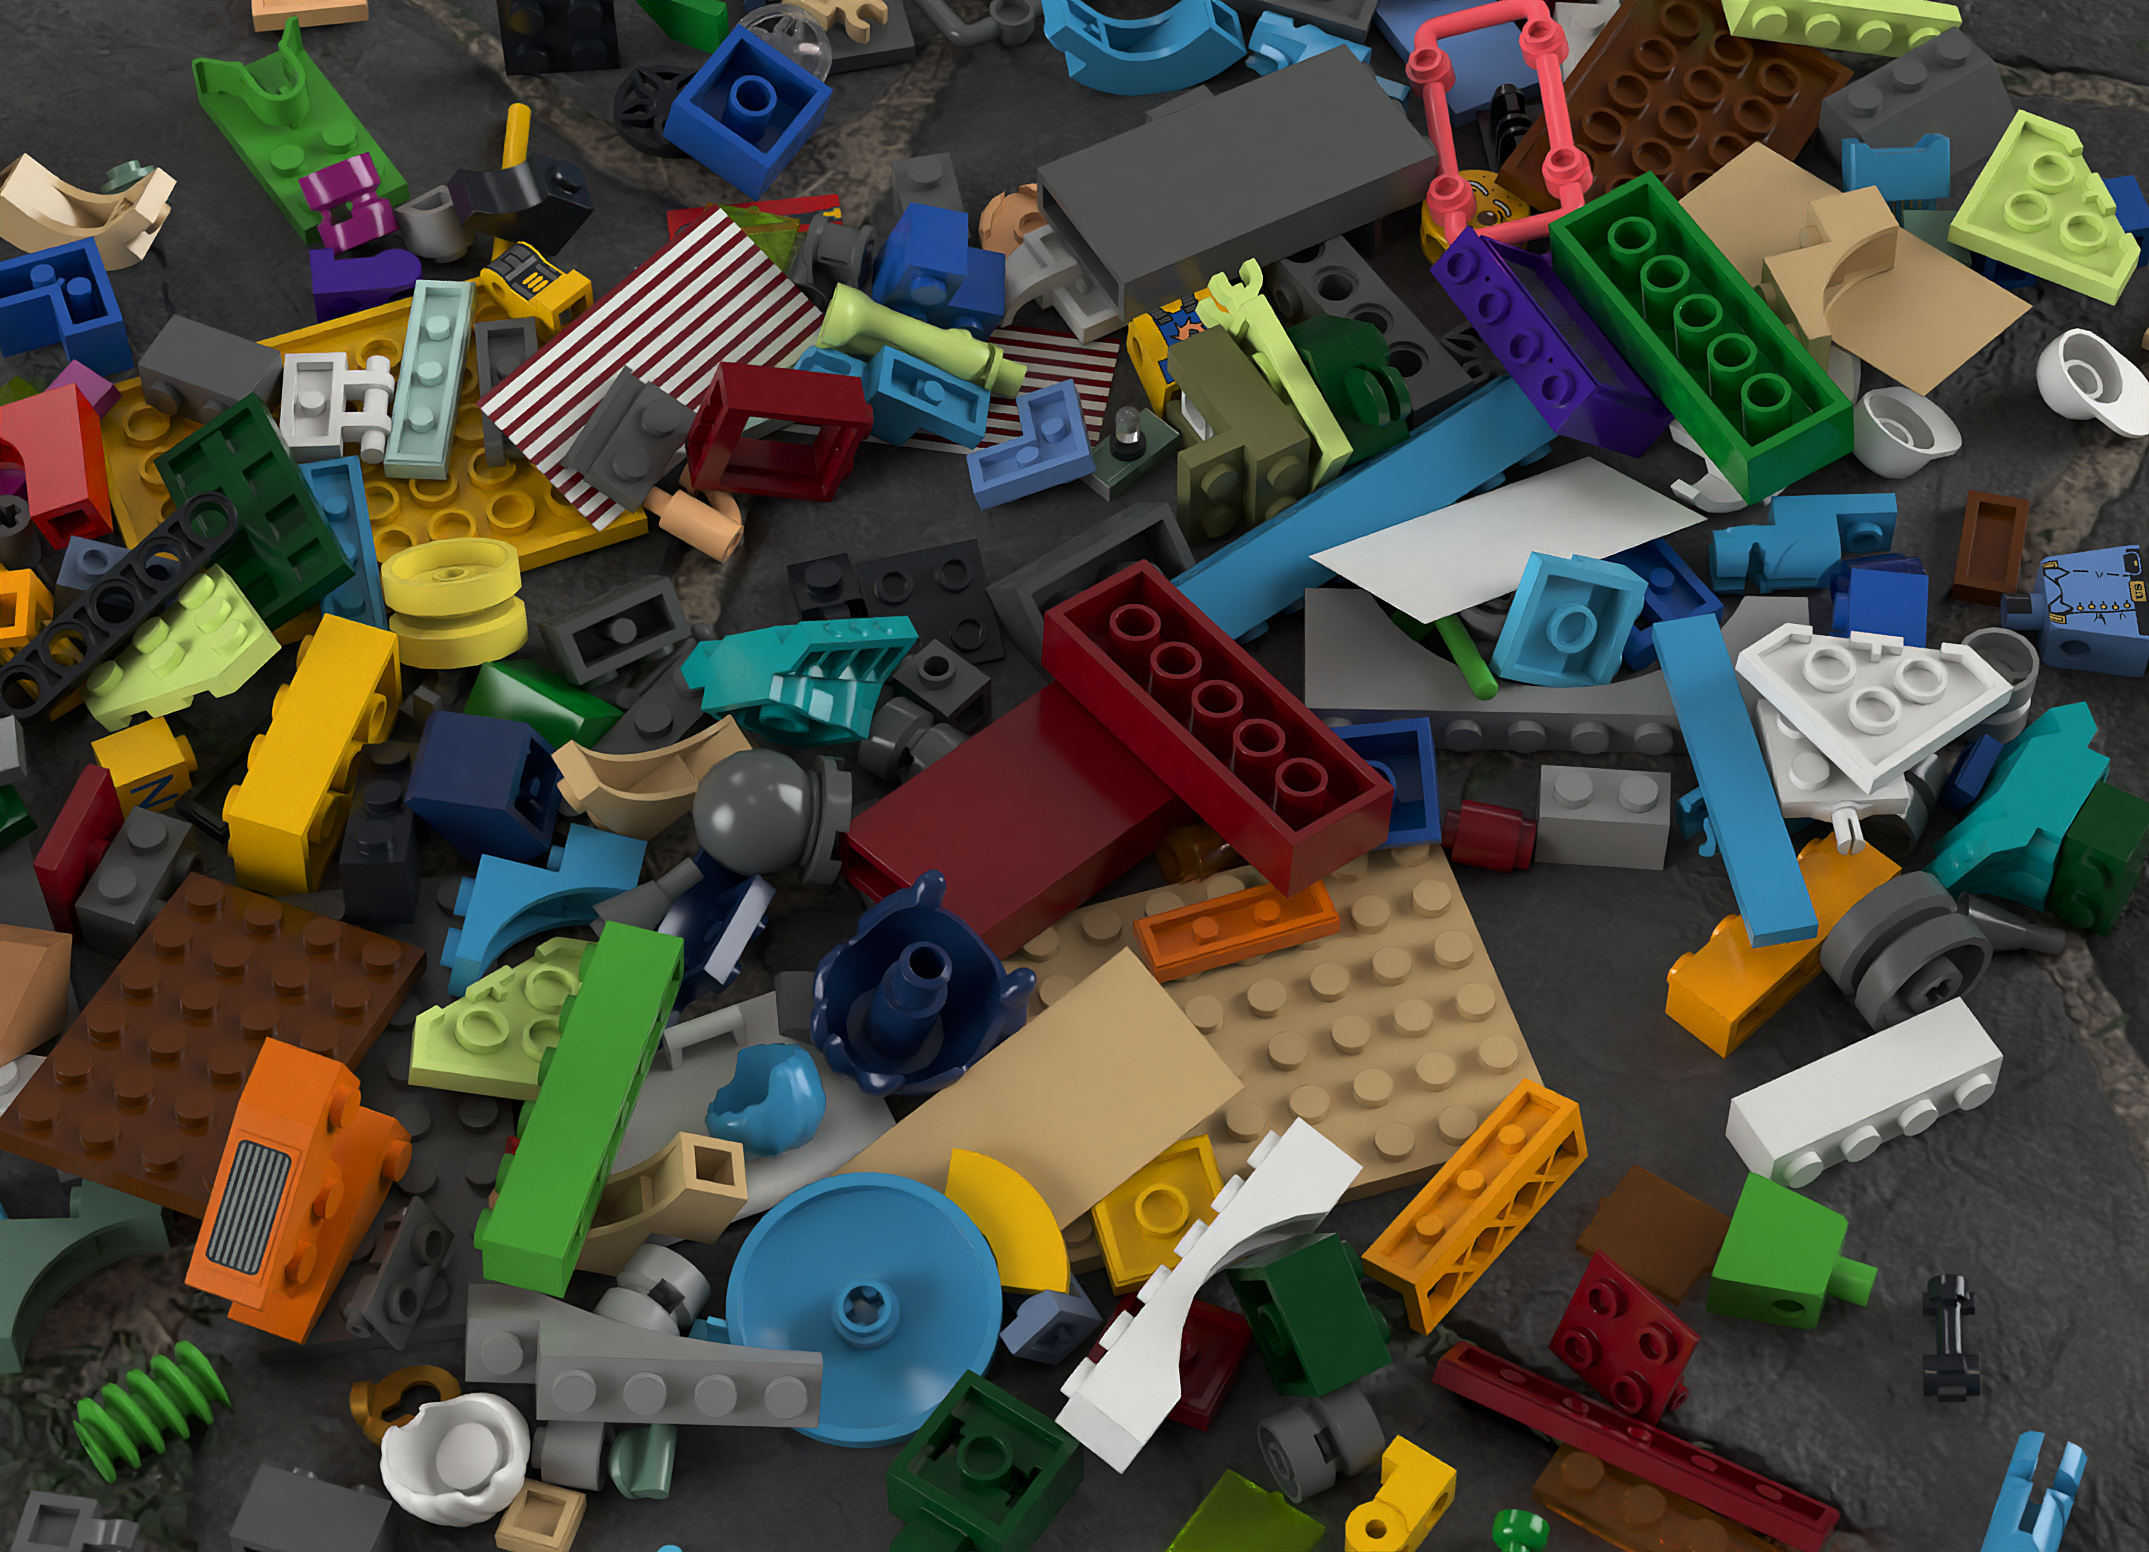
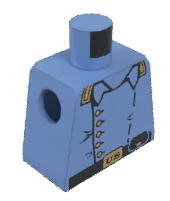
[2000,545,2149,677]

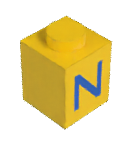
[91,716,198,820]

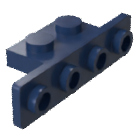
[653,846,776,1052]

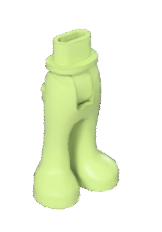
[816,283,1027,399]

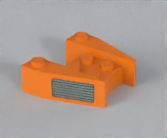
[184,1037,412,1346]

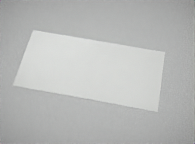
[1309,456,1708,624]

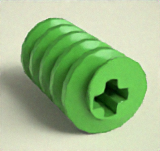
[73,1340,232,1484]

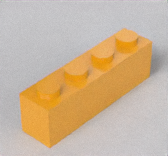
[1665,831,1902,1059]

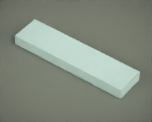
[383,280,478,480]

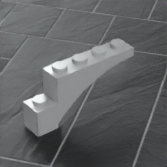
[465,1283,823,1428]

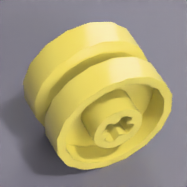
[381,538,529,669]

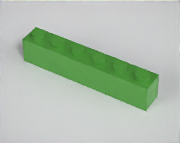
[474,920,684,1298]

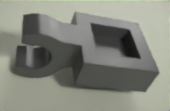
[10,1490,148,1552]

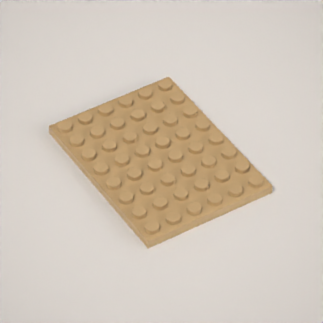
[1002,843,1562,1276]

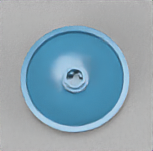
[726,1172,1003,1448]

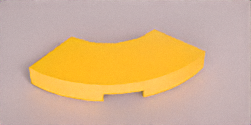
[945,1148,1070,1296]

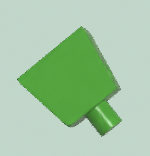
[1705,1172,1878,1330]

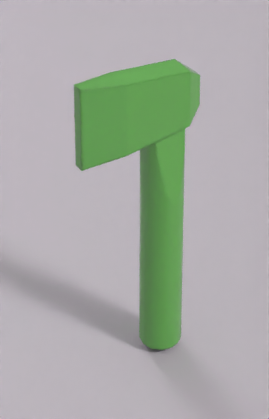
[1390,609,1498,701]

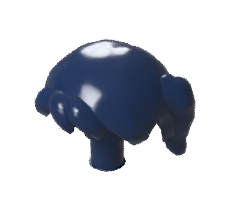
[810,869,1037,1098]

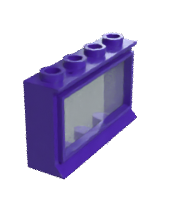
[1430,226,1675,459]

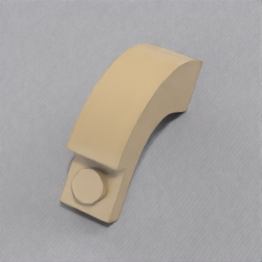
[0,153,177,271]

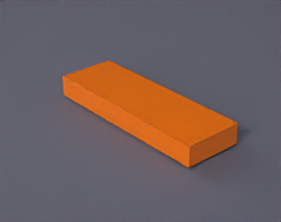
[1133,879,1340,984]

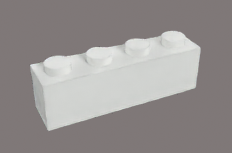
[1725,996,2003,1188]

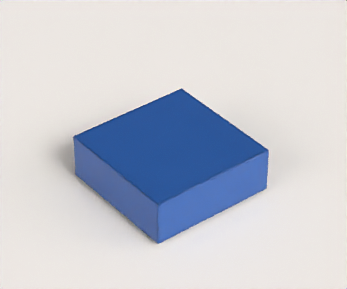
[1938,734,2004,813]

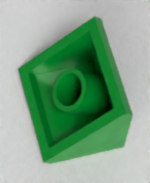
[462,659,625,750]

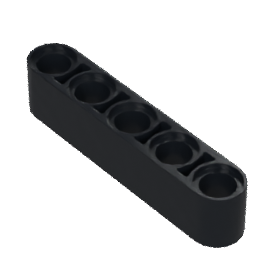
[0,491,239,727]

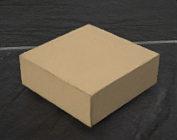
[495,1477,587,1552]

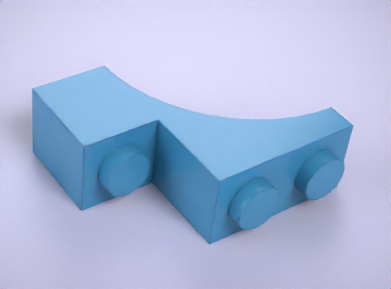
[440,823,647,998]

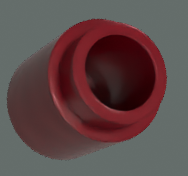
[1440,799,1537,874]

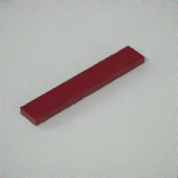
[1431,1340,1841,1552]

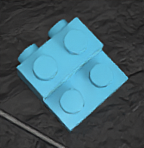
[1488,551,1649,688]

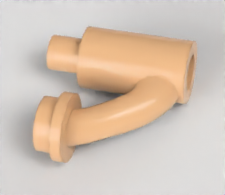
[642,463,744,563]

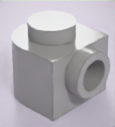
[394,185,476,263]
[531,1420,616,1491]

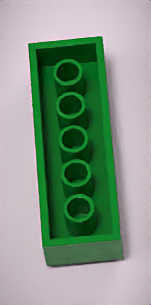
[1548,170,1854,507]

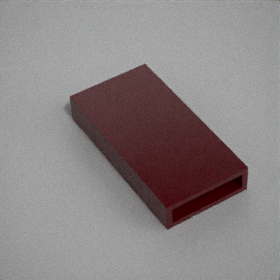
[838,680,1202,962]

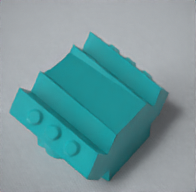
[680,616,919,750]
[1921,701,2110,913]

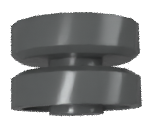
[1819,871,1994,1033]

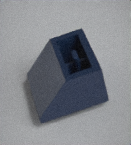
[404,710,564,868]

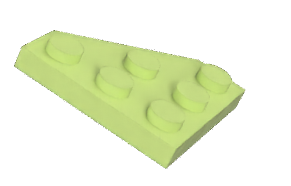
[1947,109,2141,306]
[79,563,282,732]
[408,936,598,1101]

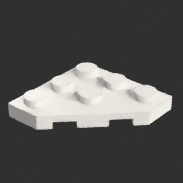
[1735,623,2014,795]

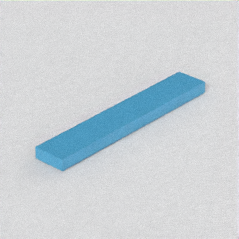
[1651,613,1819,949]

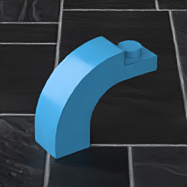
[1041,0,1247,96]

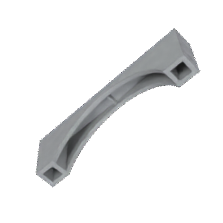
[1303,588,1810,755]

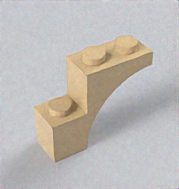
[1754,185,1899,374]
[551,714,762,842]
[488,1131,748,1277]

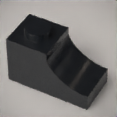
[447,152,595,256]

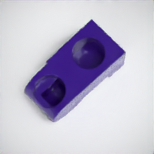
[309,248,423,324]

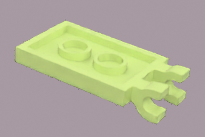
[1195,258,1353,495]

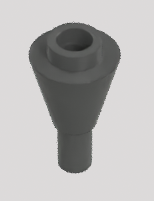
[589,857,705,938]
[1955,890,2065,955]

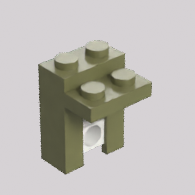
[1167,324,1310,547]

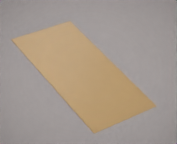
[1678,141,2033,397]
[829,946,1245,1266]

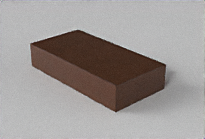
[1950,490,2030,607]

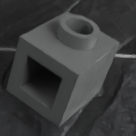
[892,639,992,736]

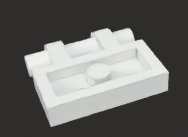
[279,352,395,464]

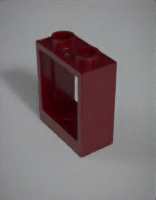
[684,361,873,503]

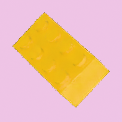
[222,613,403,897]

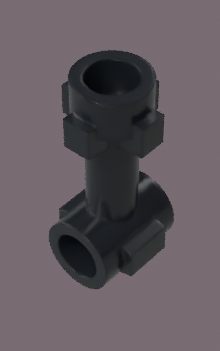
[1922,1274,1980,1402]

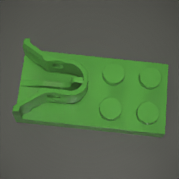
[191,15,410,246]

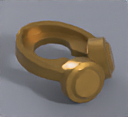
[349,1365,462,1449]

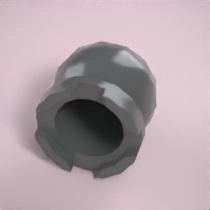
[692,748,852,887]

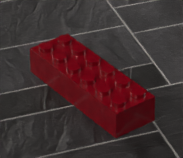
[1041,558,1395,899]

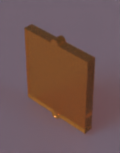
[1575,1164,1732,1307]

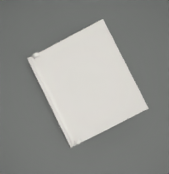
[610,991,896,1247]

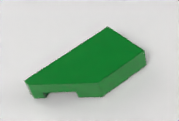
[635,0,729,54]

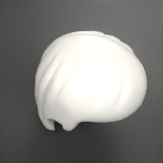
[380,1392,530,1527]

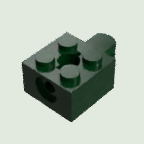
[1285,314,1411,466]
[886,1369,1084,1552]

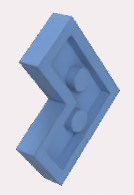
[966,379,1097,511]

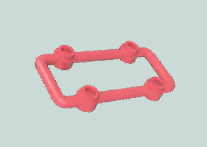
[1405,0,1593,246]

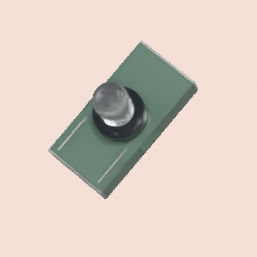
[1079,406,1180,502]

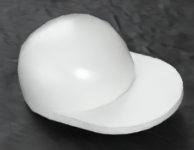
[2036,328,2149,438]
[1852,386,1962,479]

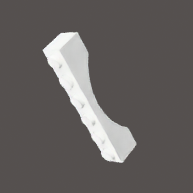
[1055,1117,1363,1474]

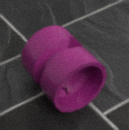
[298,152,401,256]

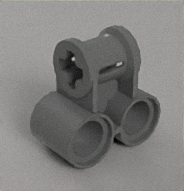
[786,214,878,316]

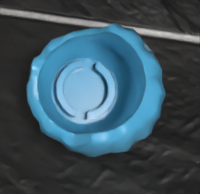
[705,1043,826,1161]

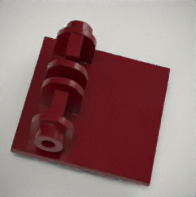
[1548,1248,1701,1427]

